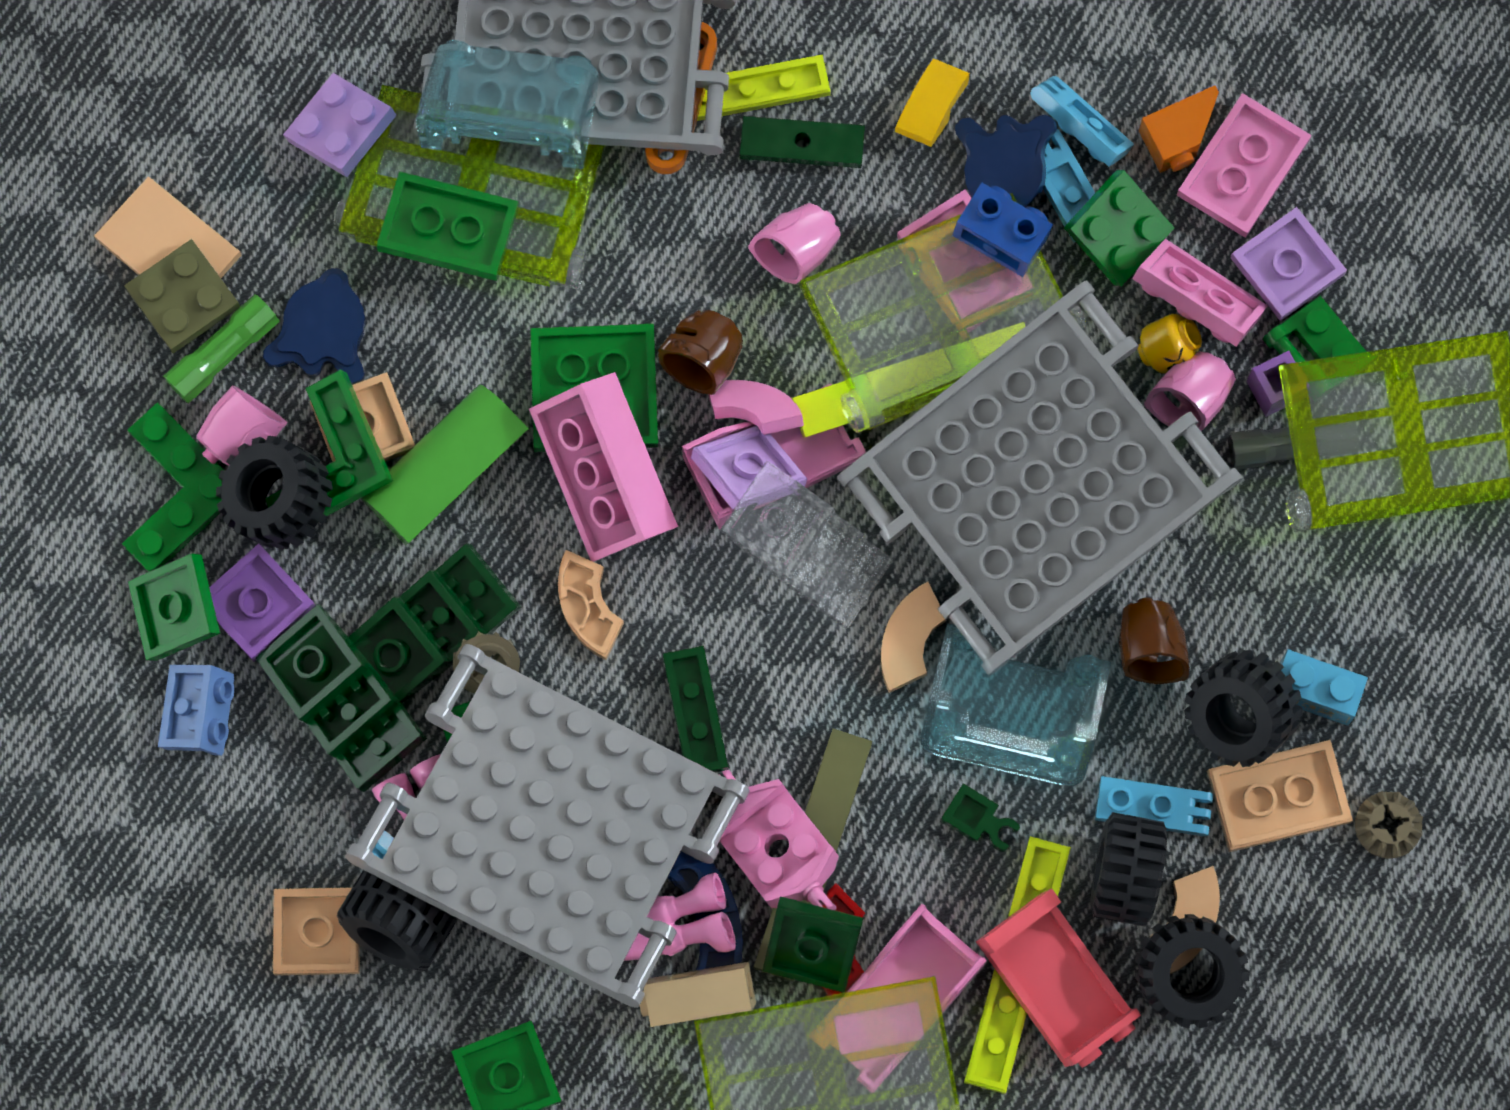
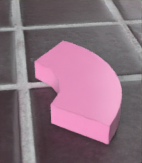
[708,380,804,435]

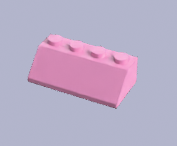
[529,372,678,562]

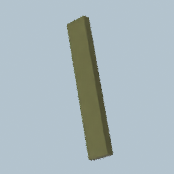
[754,728,873,982]

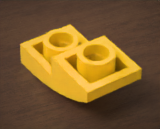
[895,58,970,147]

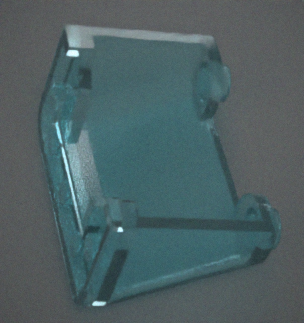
[415,40,599,169]
[920,623,1111,786]

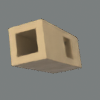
[640,962,756,1027]

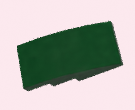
[349,543,522,704]
[256,604,427,792]

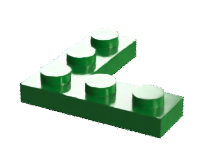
[265,369,393,516]
[122,402,224,572]

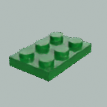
[377,171,519,281]

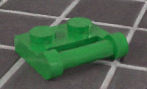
[1262,295,1372,403]

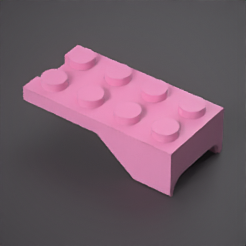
[682,384,866,530]
[808,904,987,1094]

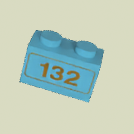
[1280,649,1368,726]

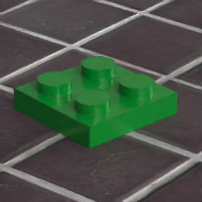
[1064,170,1174,286]
[128,553,220,661]
[451,1020,562,1110]

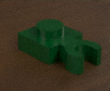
[940,783,1020,852]

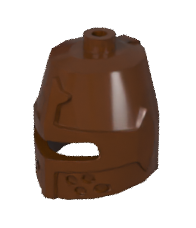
[658,310,743,395]
[1119,597,1190,684]

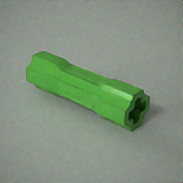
[163,294,280,403]

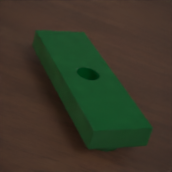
[740,116,865,168]

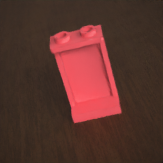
[975,888,1141,1068]

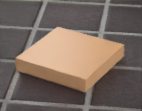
[310,372,415,462]
[273,888,360,975]

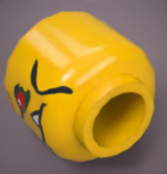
[1138,314,1202,374]

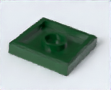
[762,896,864,993]

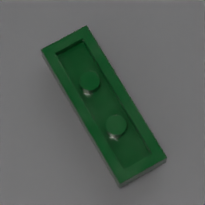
[663,646,728,773]

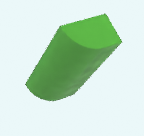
[360,384,529,546]

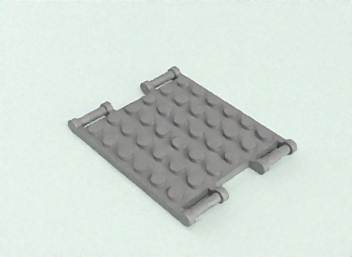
[413,0,736,155]
[837,280,1243,676]
[345,644,750,1008]

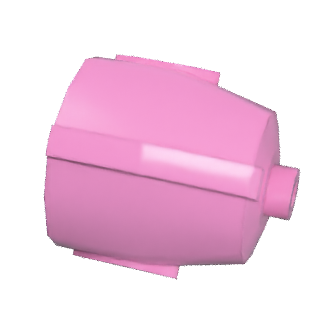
[748,203,841,284]
[1144,352,1236,431]
[197,385,287,466]

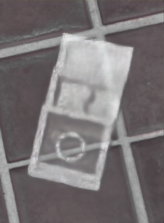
[720,461,894,628]

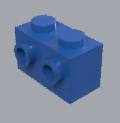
[952,182,1053,277]

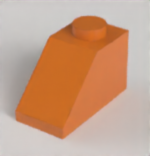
[1139,85,1219,173]

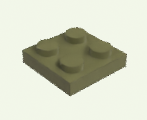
[124,239,240,354]

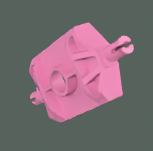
[719,770,839,910]

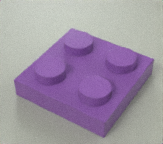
[209,543,315,662]

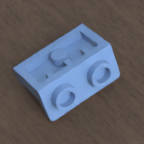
[158,665,234,756]

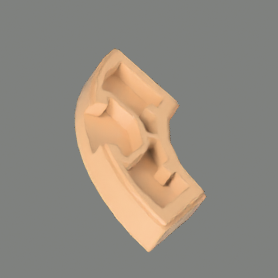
[558,550,624,660]
[881,582,946,693]
[1150,866,1220,974]

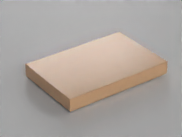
[94,176,242,278]
[1207,740,1353,852]

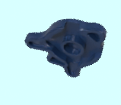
[955,115,1057,208]
[263,268,366,385]

